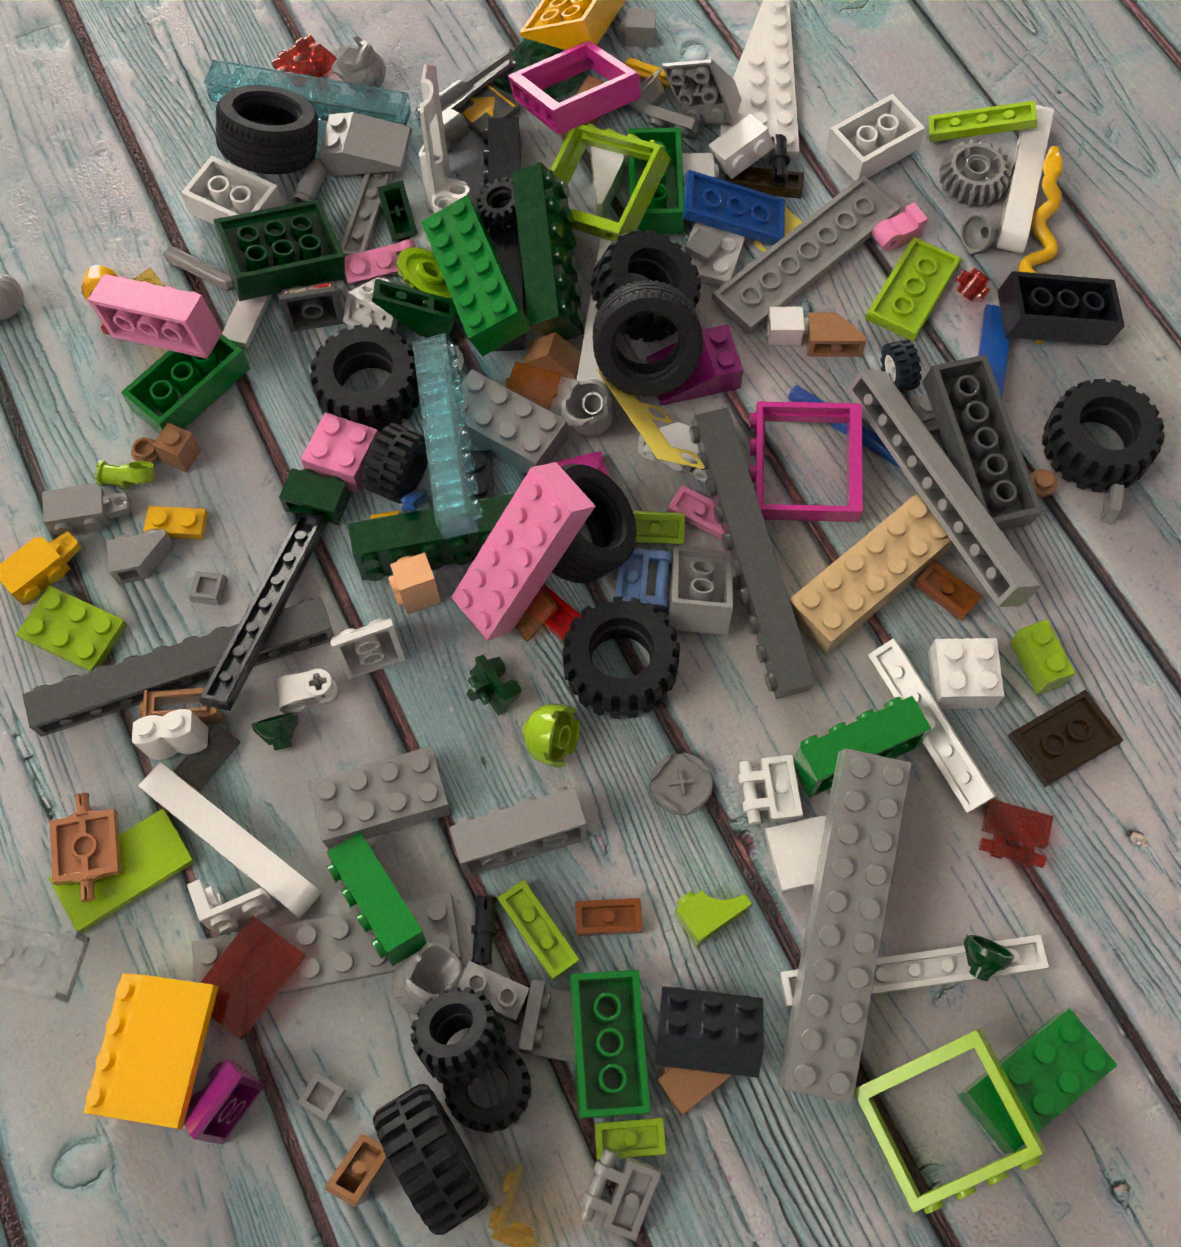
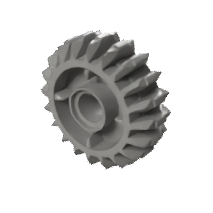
[939,139,1012,207]

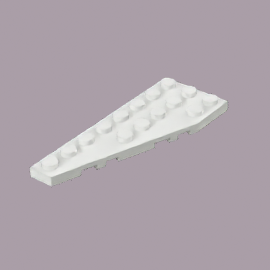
[720,0,799,159]

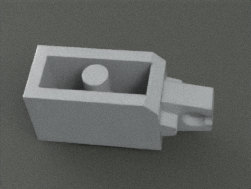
[42,483,131,536]

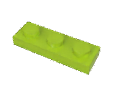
[497,879,580,981]

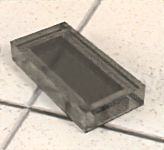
[174,723,241,791]

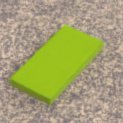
[865,237,962,342]
[48,808,195,934]

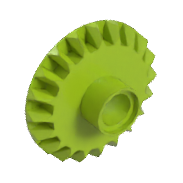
[396,247,452,299]

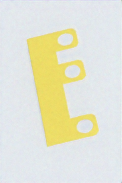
[596,369,705,469]

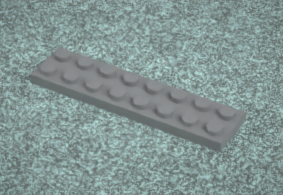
[712,175,901,333]
[192,893,462,1007]

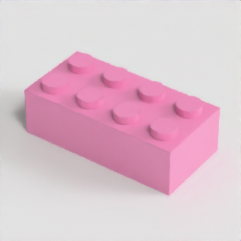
[88,274,222,359]

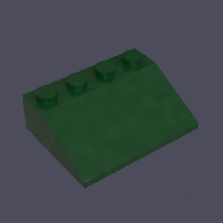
[213,199,345,301]

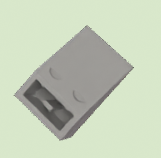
[662,59,742,125]

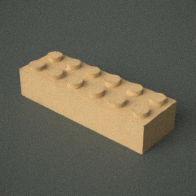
[789,494,954,655]

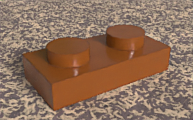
[914,561,982,621]
[575,898,642,936]

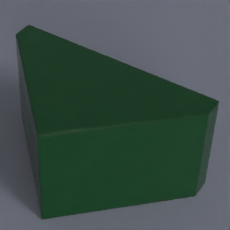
[377,180,418,241]

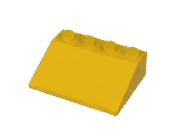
[519,0,626,50]
[83,973,219,1129]

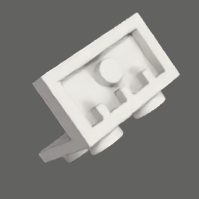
[343,277,398,333]
[187,879,277,934]

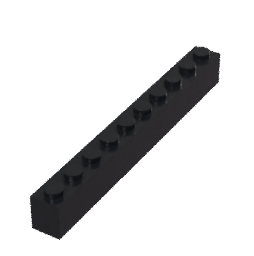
[483,117,525,351]

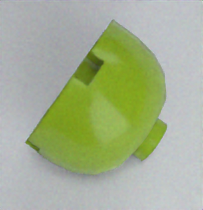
[522,703,580,768]

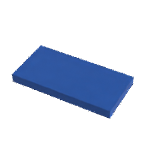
[683,170,785,245]

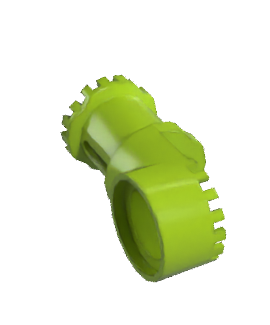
[94,460,155,490]

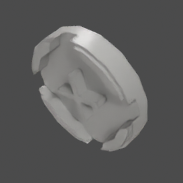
[650,753,713,815]

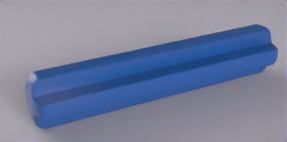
[400,488,429,512]

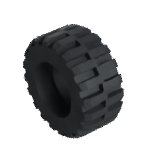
[590,230,701,342]
[310,324,422,433]
[1042,379,1165,493]
[562,596,680,719]
[373,1084,490,1235]

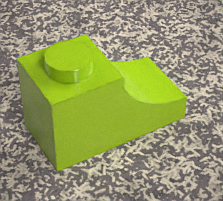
[674,890,752,947]

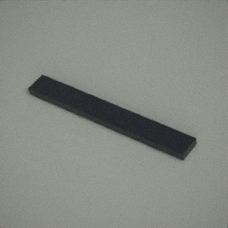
[199,512,328,711]

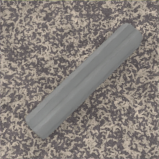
[163,246,233,291]

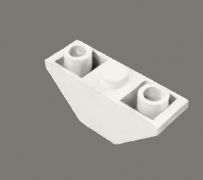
[638,422,708,482]

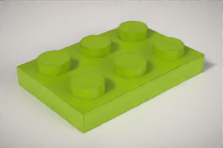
[15,585,128,672]

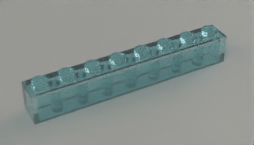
[204,60,411,126]
[412,333,482,539]

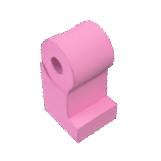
[872,203,928,252]

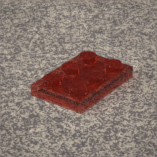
[200,915,306,1040]

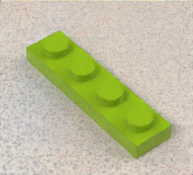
[929,100,1037,142]

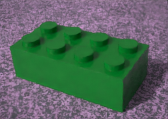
[628,128,684,234]
[121,334,250,434]
[794,696,931,798]
[568,970,651,1119]
[958,1008,1117,1154]

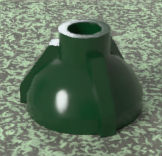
[252,712,299,750]
[964,935,1015,982]

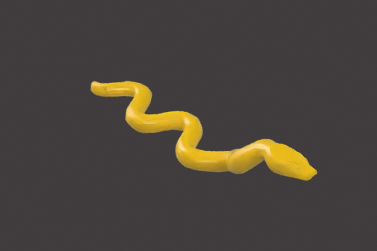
[1018,146,1063,344]

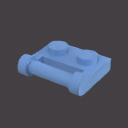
[616,549,673,612]

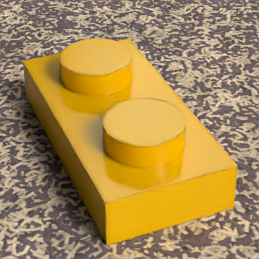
[143,506,208,540]

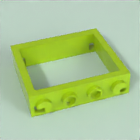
[551,123,671,241]
[854,1028,1046,1214]

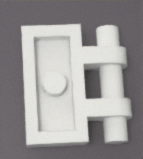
[738,755,803,825]

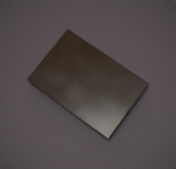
[1008,689,1123,787]

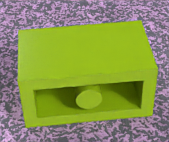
[1010,619,1076,696]

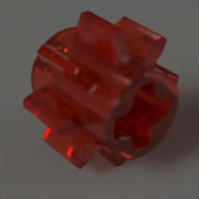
[956,267,991,302]

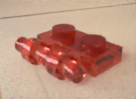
[271,34,337,92]
[978,799,1053,868]

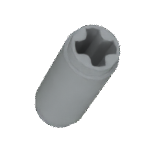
[292,158,328,203]

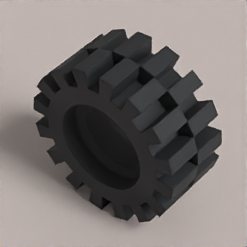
[476,177,517,231]

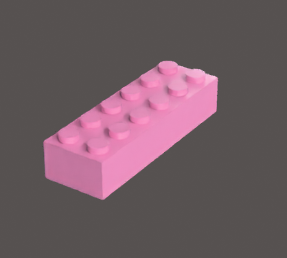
[451,462,595,640]

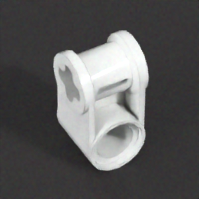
[275,669,338,713]

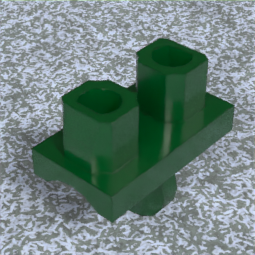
[466,654,522,716]

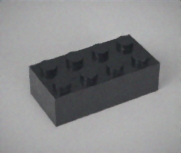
[997,271,1125,345]

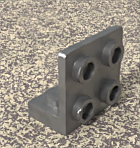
[518,979,574,1063]

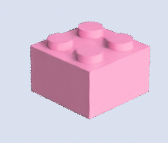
[301,412,379,493]

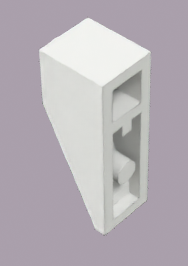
[590,146,628,218]

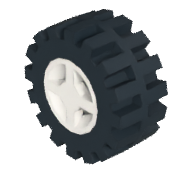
[880,339,922,392]

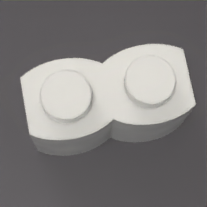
[132,709,209,760]

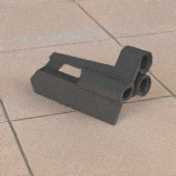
[415,49,517,150]

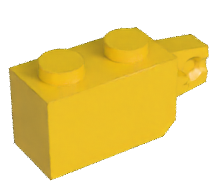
[0,531,82,606]

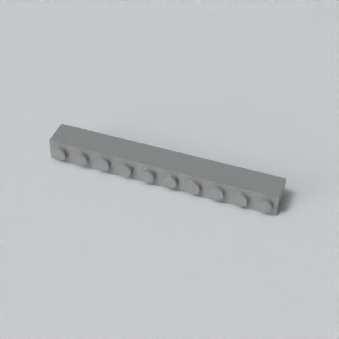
[846,369,1041,607]

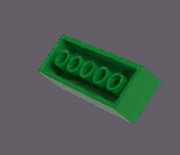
[421,195,531,357]

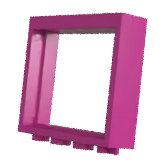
[508,40,641,135]
[749,401,863,522]

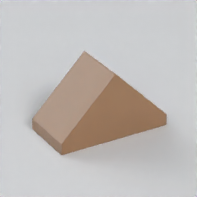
[522,332,581,379]

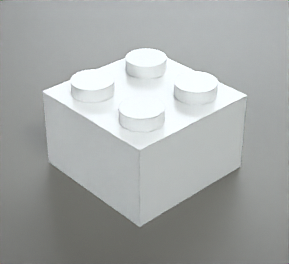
[928,638,1004,709]

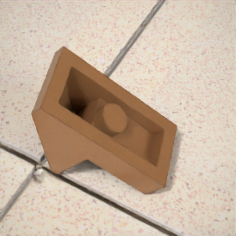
[324,1133,388,1207]

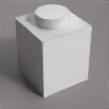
[767,307,809,346]

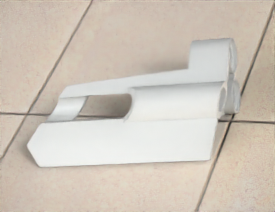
[419,64,471,214]

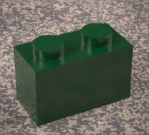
[279,468,351,525]

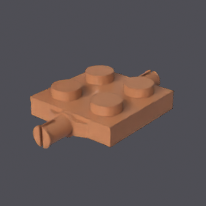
[50,792,122,902]

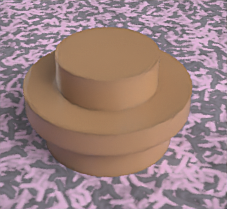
[131,437,159,463]
[1030,469,1058,498]

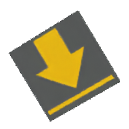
[456,82,520,140]

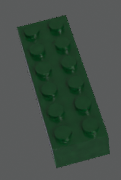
[512,162,586,340]
[348,493,515,581]

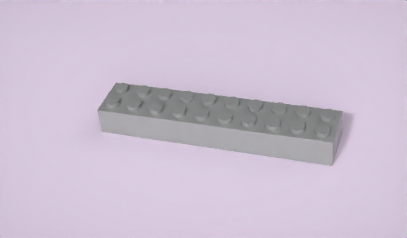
[777,748,911,1104]

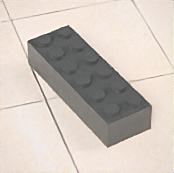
[923,354,1043,531]

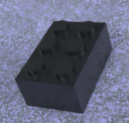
[655,986,764,1078]

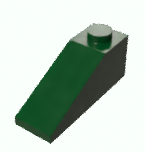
[372,279,456,343]

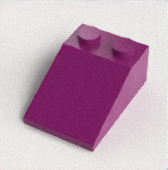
[646,324,744,406]
[184,1058,266,1145]

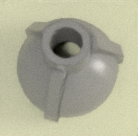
[961,213,999,254]

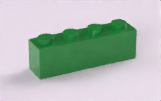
[326,832,427,966]

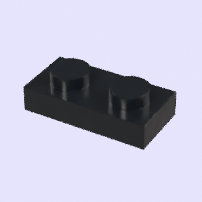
[462,450,495,502]

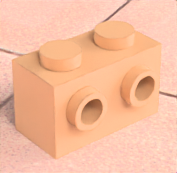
[388,553,441,614]

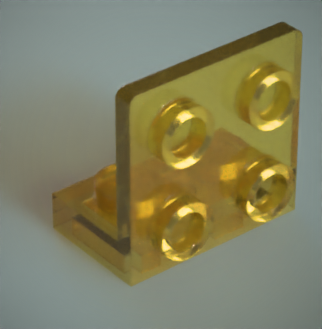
[488,1164,540,1247]

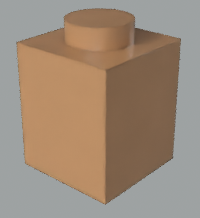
[153,423,201,472]

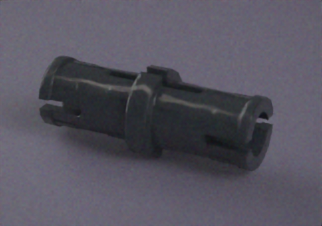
[769,134,790,186]
[471,896,497,965]

